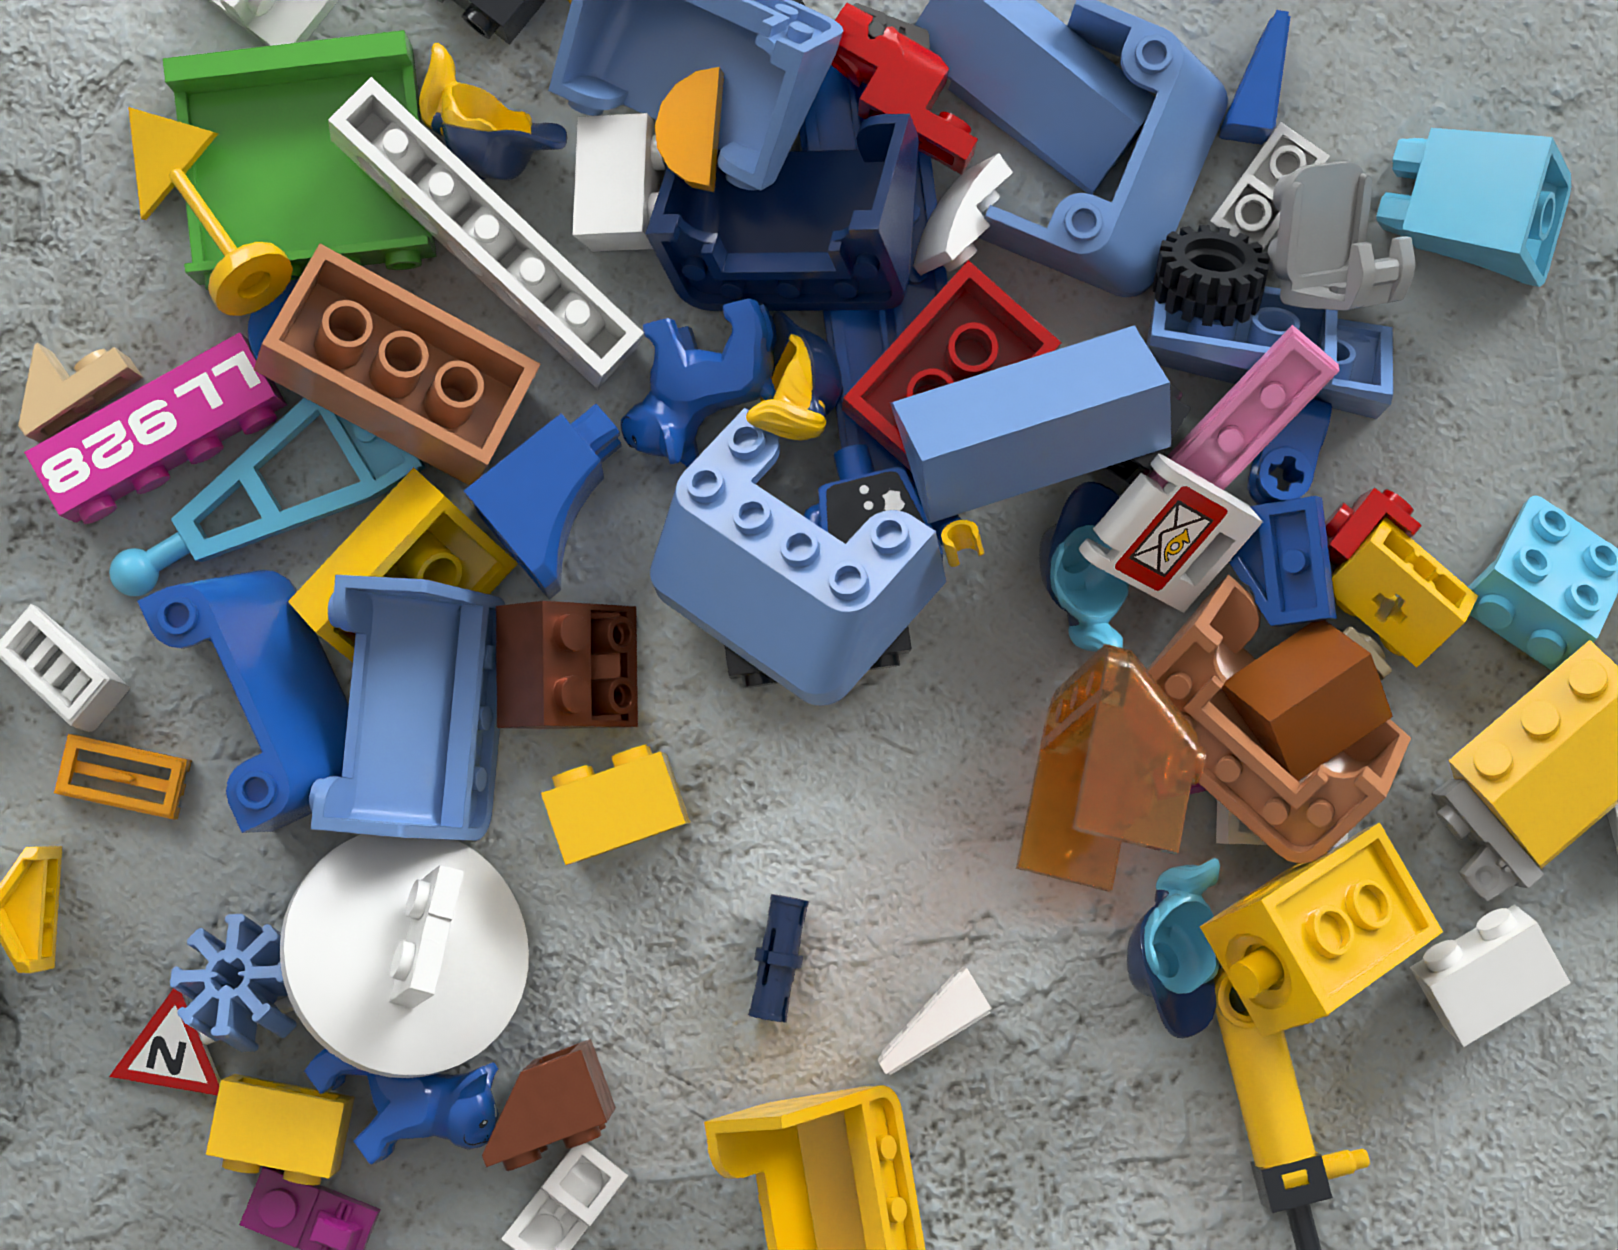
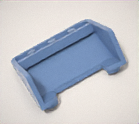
[309,575,506,841]

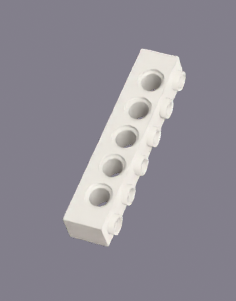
[328,77,644,390]

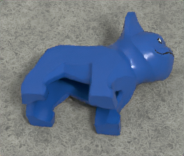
[620,298,777,468]
[304,1049,499,1165]

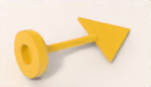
[128,107,293,316]

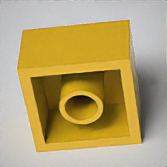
[541,744,691,865]

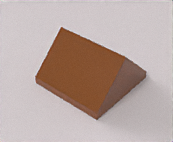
[1222,620,1393,781]

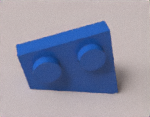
[1229,496,1337,627]

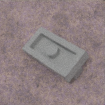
[1431,779,1545,901]

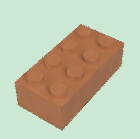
[254,244,541,486]

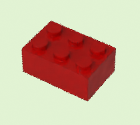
[842,260,1062,472]

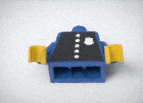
[803,444,984,567]

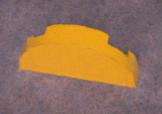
[655,67,724,192]

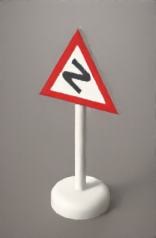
[109,988,294,1096]

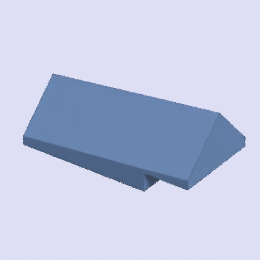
[915,0,1155,195]
[1146,286,1393,419]
[890,325,1171,523]

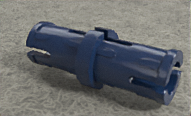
[748,894,809,1023]

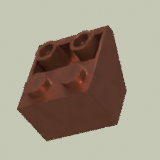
[496,601,638,729]
[482,1039,616,1171]

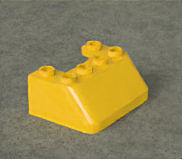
[704,1085,926,1250]

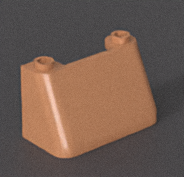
[1127,574,1411,864]

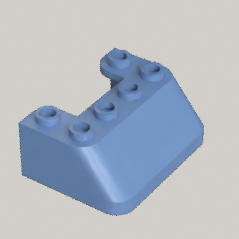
[650,408,947,706]

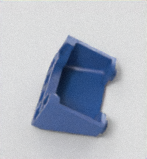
[137,570,349,833]

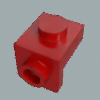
[1325,488,1421,566]

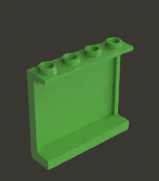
[163,30,437,291]

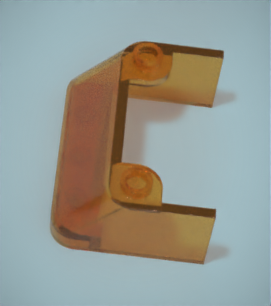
[1016,644,1206,892]

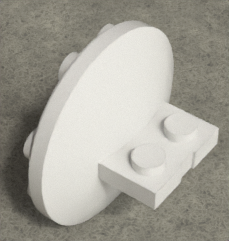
[280,834,529,1078]

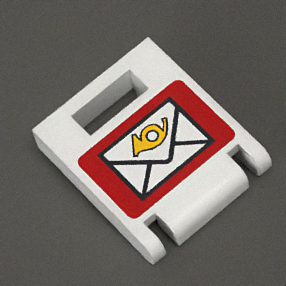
[1079,453,1263,613]

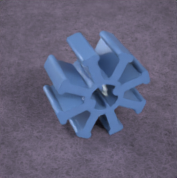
[170,914,297,1052]

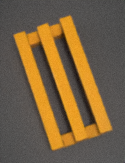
[54,734,192,820]

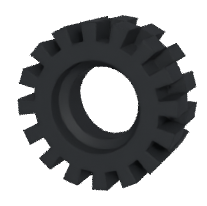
[1153,225,1270,327]

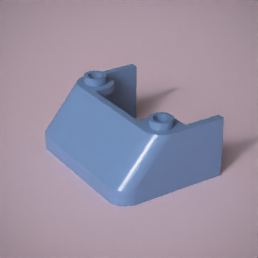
[978,0,1228,297]

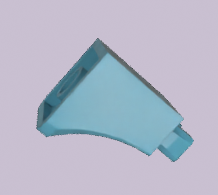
[1376,128,1571,287]

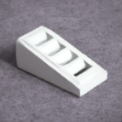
[0,604,130,732]
[878,966,992,1075]

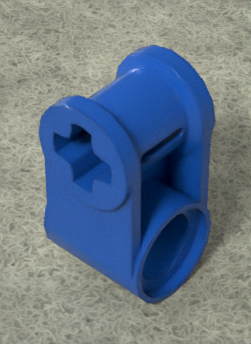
[1247,399,1332,505]

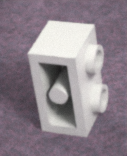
[572,113,667,252]
[1410,904,1571,1047]

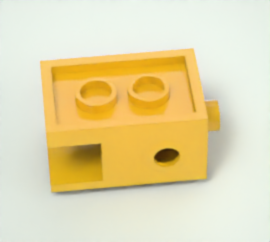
[1199,822,1443,1038]

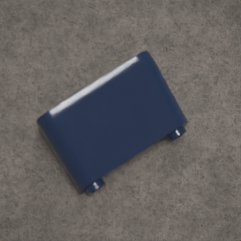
[645,113,919,311]

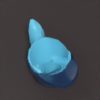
[1039,482,1129,661]
[1127,858,1220,1039]

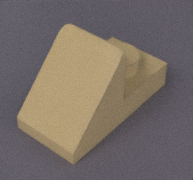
[18,343,143,443]

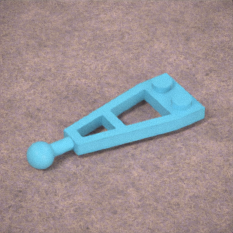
[109,398,426,597]

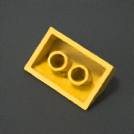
[288,467,518,663]
[1448,640,1618,869]

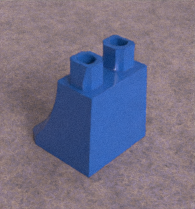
[464,404,622,600]

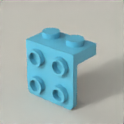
[1468,496,1618,672]

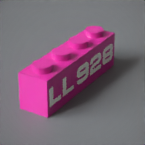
[24,332,287,524]

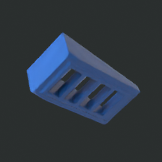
[1219,10,1291,145]

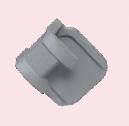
[1267,161,1415,311]

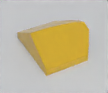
[0,846,62,973]

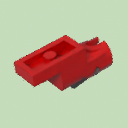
[831,3,978,175]

